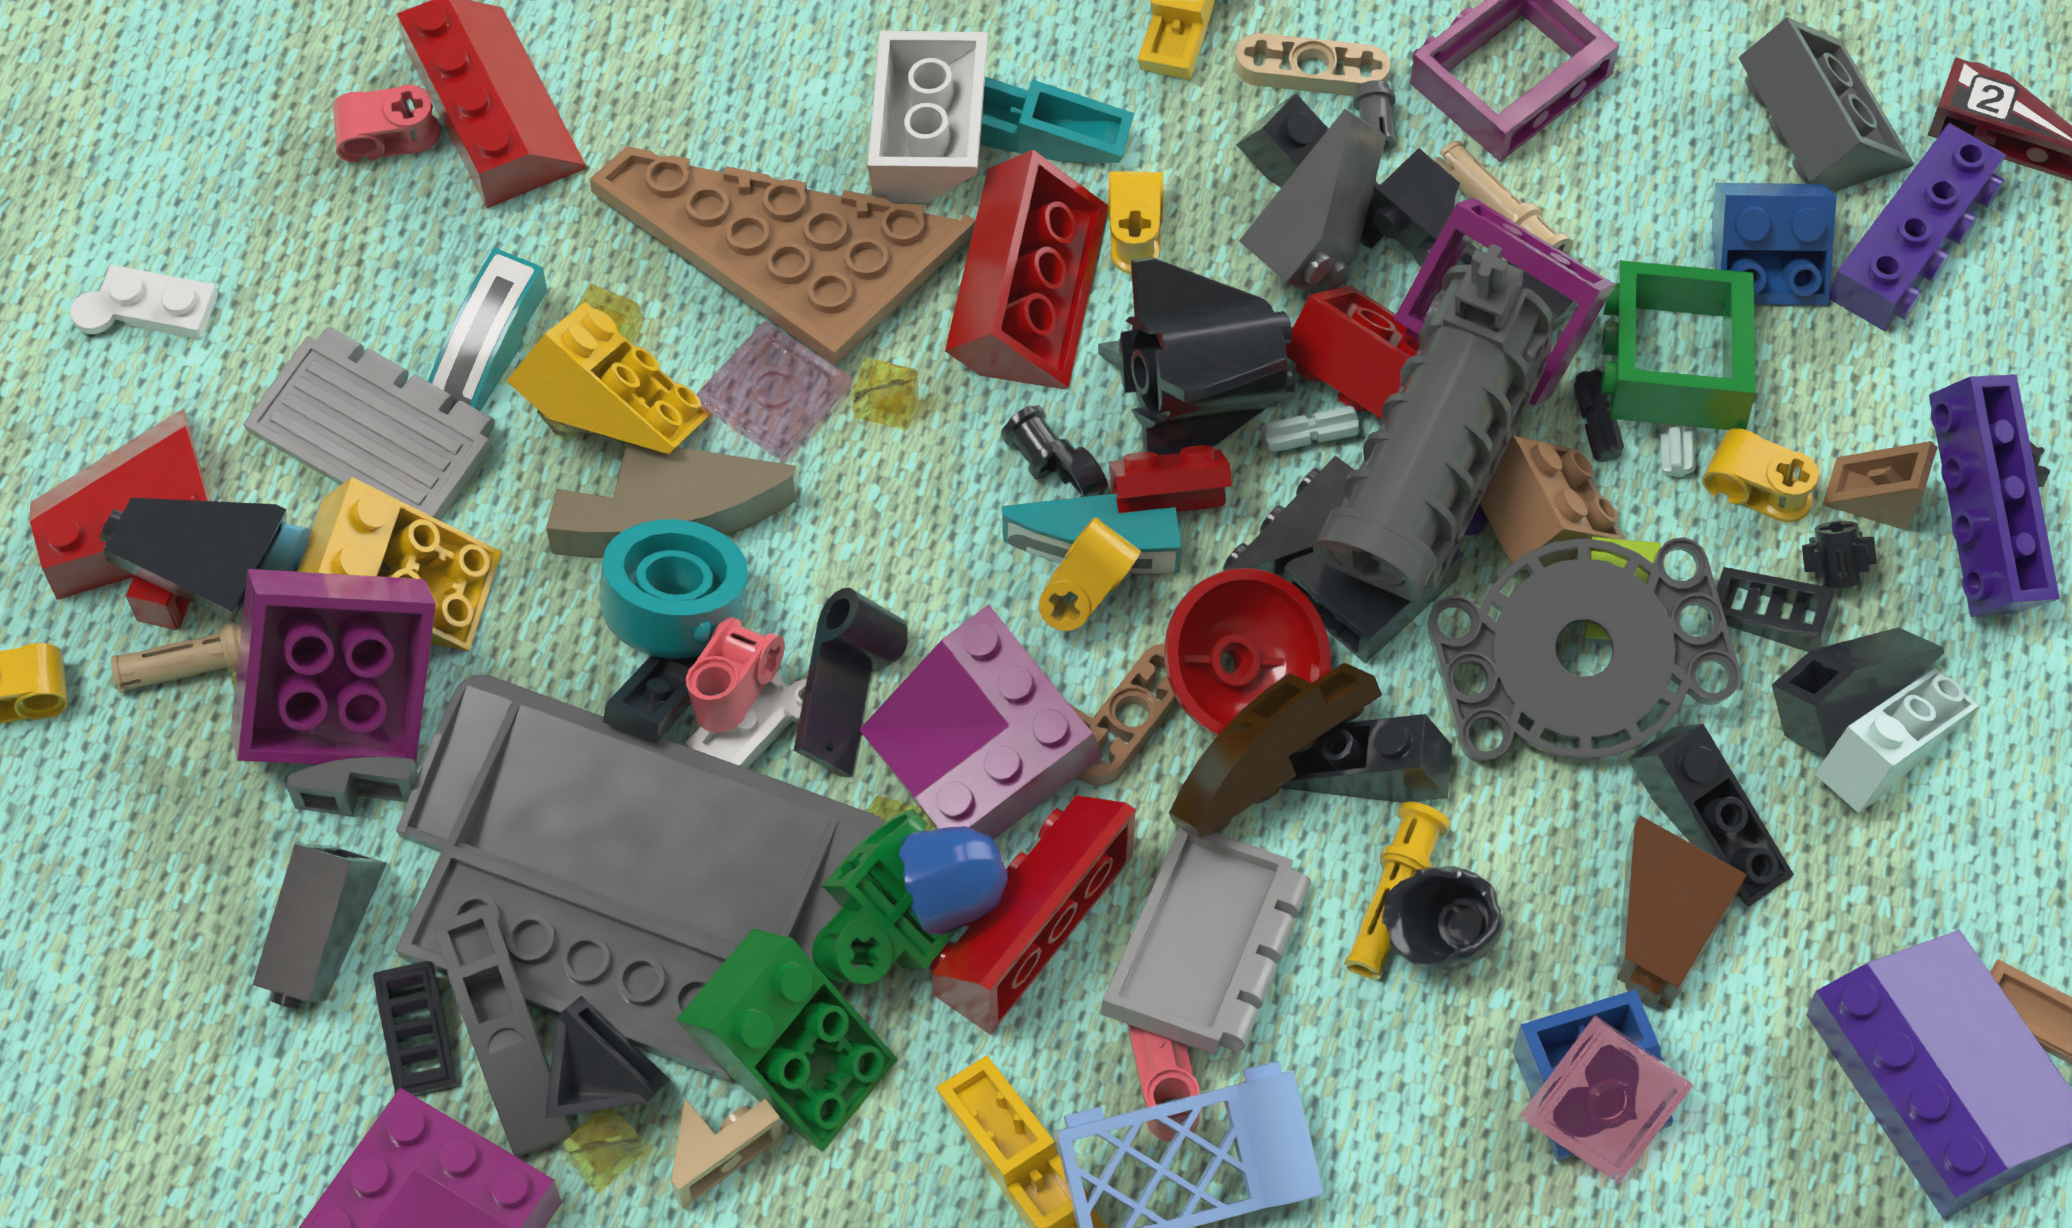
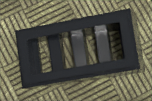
[1708,567,1839,652]
[373,961,458,1097]

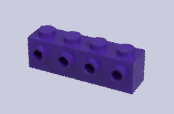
[1829,123,2006,332]
[1929,374,2060,617]

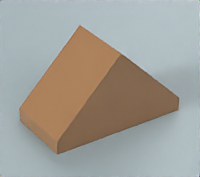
[1823,441,1937,531]

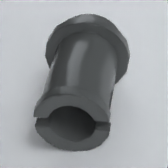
[1353,80,1396,151]

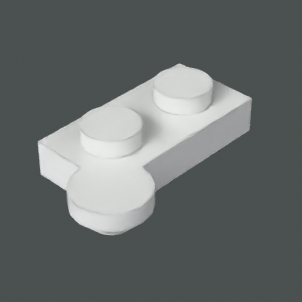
[70,264,218,340]
[685,672,807,769]

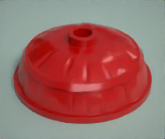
[1164,568,1331,737]

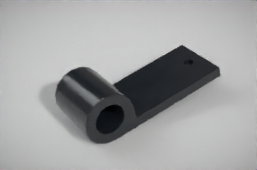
[793,587,908,777]

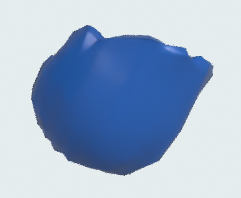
[899,826,1008,935]

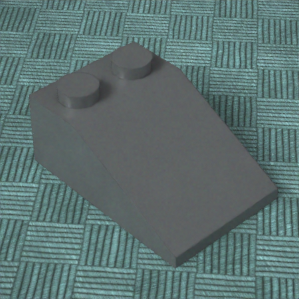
[1239,109,1387,294]

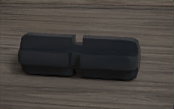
[1574,369,1624,462]

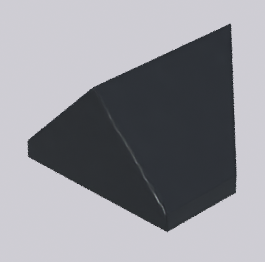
[545,996,671,1118]

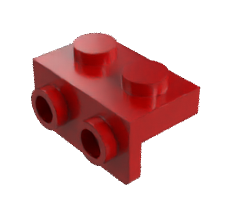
[1108,445,1232,513]

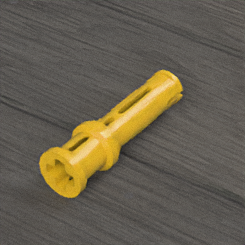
[1344,802,1450,980]

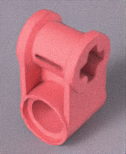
[333,85,441,163]
[686,617,785,733]

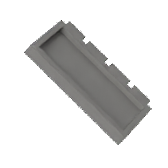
[243,327,495,521]
[1100,826,1311,1055]

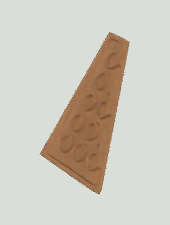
[590,146,975,365]

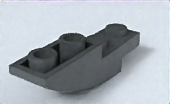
[432,903,574,1158]

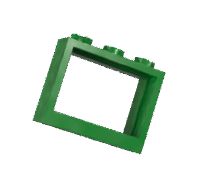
[1601,260,1756,430]

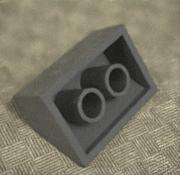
[1738,17,1914,192]

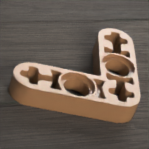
[1070,643,1178,786]

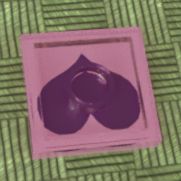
[696,320,852,462]
[1520,1016,1694,1183]

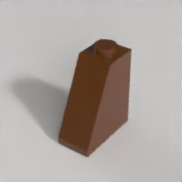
[1617,815,1747,1009]

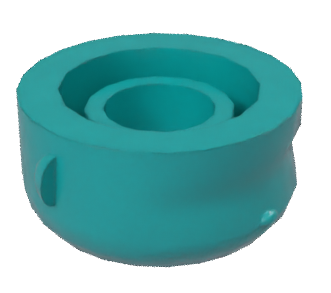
[599,519,748,659]

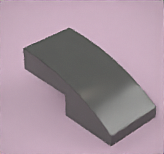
[286,757,418,817]

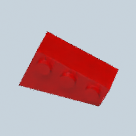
[30,408,211,600]

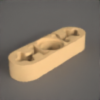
[1235,33,1390,96]

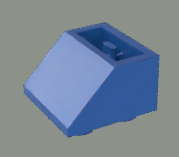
[1712,183,1837,305]
[1512,989,1673,1162]

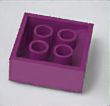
[230,569,436,766]
[859,604,1103,840]
[299,1088,562,1228]

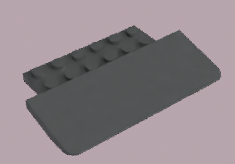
[395,675,885,1082]

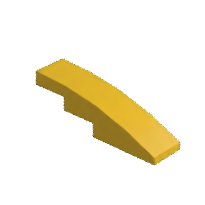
[1137,0,1215,80]
[936,1055,1108,1228]

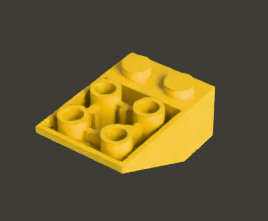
[506,302,710,454]
[297,477,502,651]

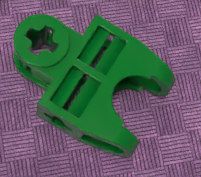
[812,809,960,984]

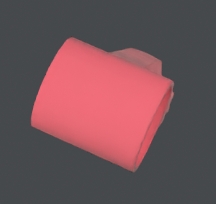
[1128,1024,1199,1142]

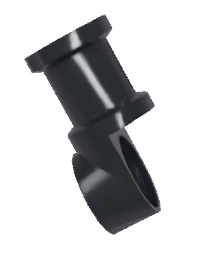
[1000,405,1108,497]

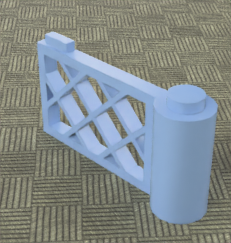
[1054,1061,1324,1228]

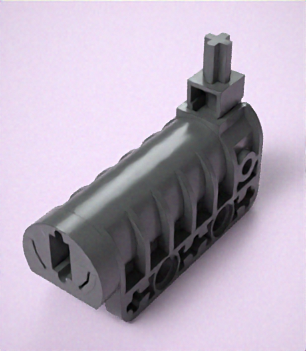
[1313,244,1552,602]

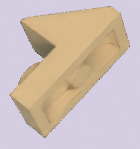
[671,1099,783,1209]

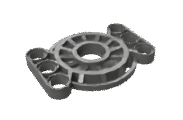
[1427,537,1740,762]

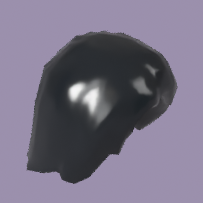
[1382,866,1506,969]

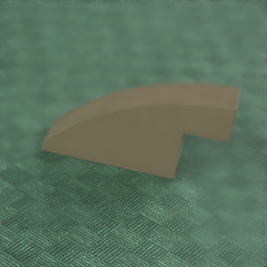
[546,442,798,558]

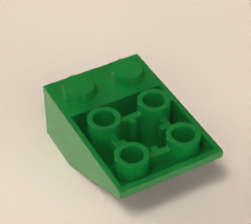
[676,928,898,1152]

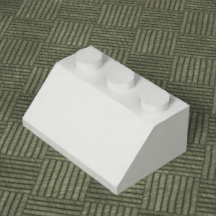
[867,31,988,203]

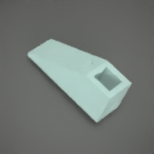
[1815,668,1979,813]

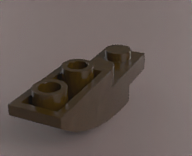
[1169,662,1382,838]

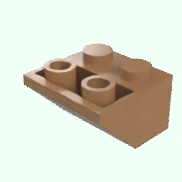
[1480,436,1626,571]

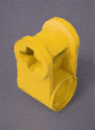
[1108,171,1164,275]
[1702,429,1819,523]
[1039,516,1141,631]
[0,643,68,724]

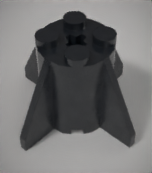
[1098,257,1295,456]

